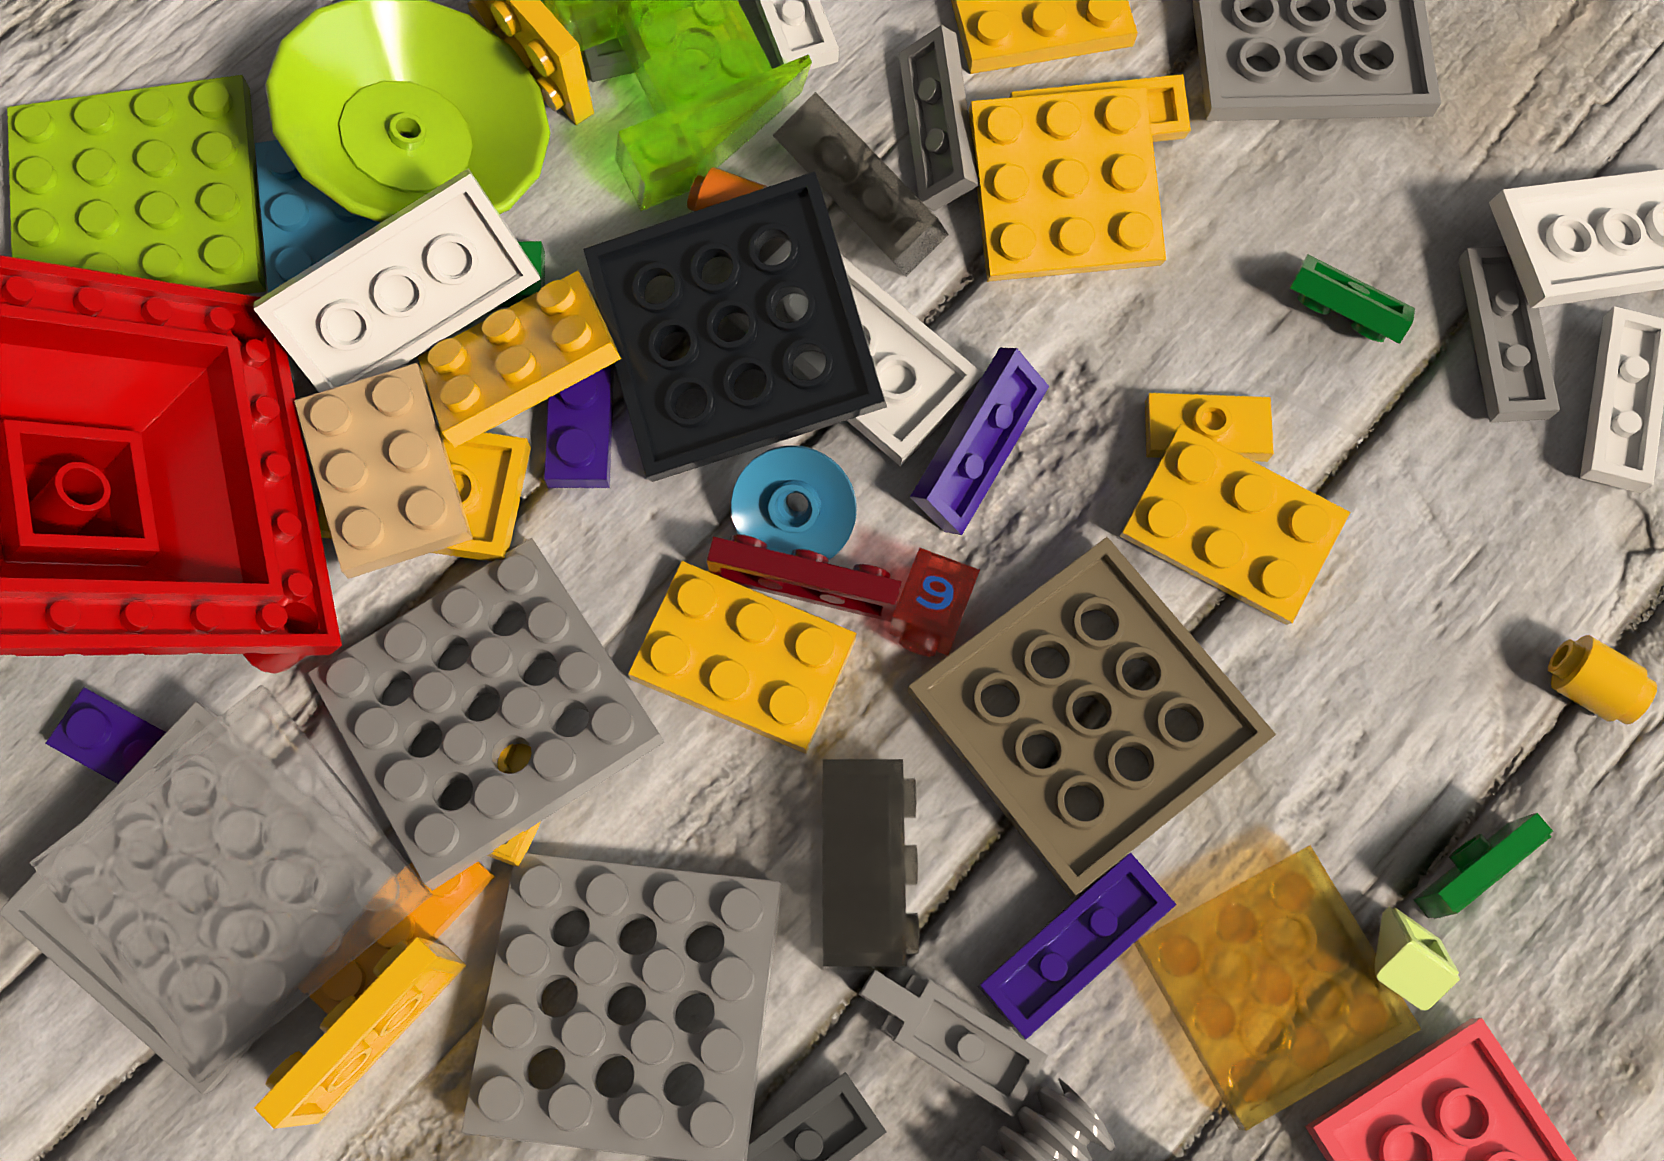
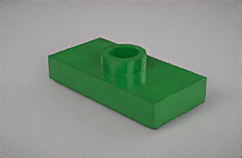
[1413,813,1553,919]

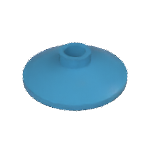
[731,445,857,560]

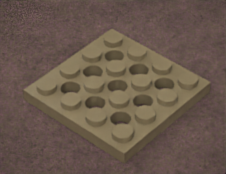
[907,537,1276,898]

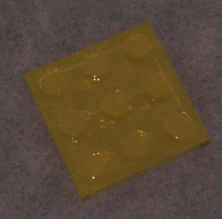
[1134,845,1421,1131]

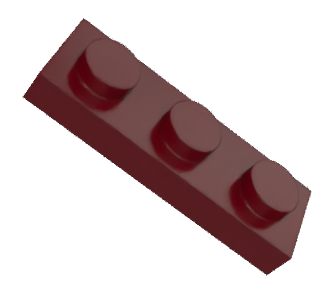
[707,534,902,623]

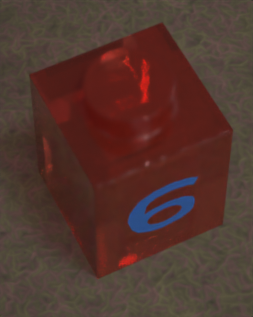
[889,547,980,657]

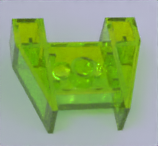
[541,0,812,211]

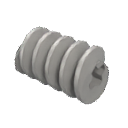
[976,1078,1116,1161]

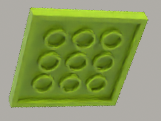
[7,75,266,295]

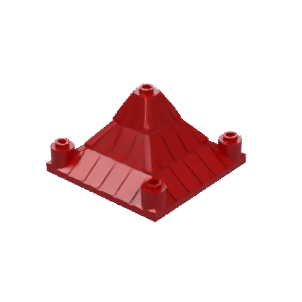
[0,255,342,674]

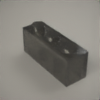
[773,92,949,277]
[822,759,919,970]

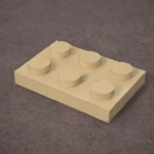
[294,363,473,579]

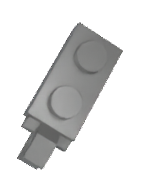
[858,970,1048,1118]

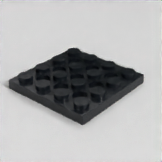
[583,171,887,482]

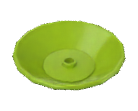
[265,0,551,222]

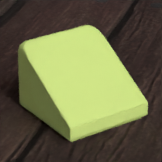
[1375,906,1460,1011]

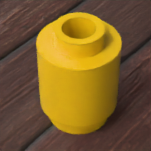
[1548,635,1657,725]

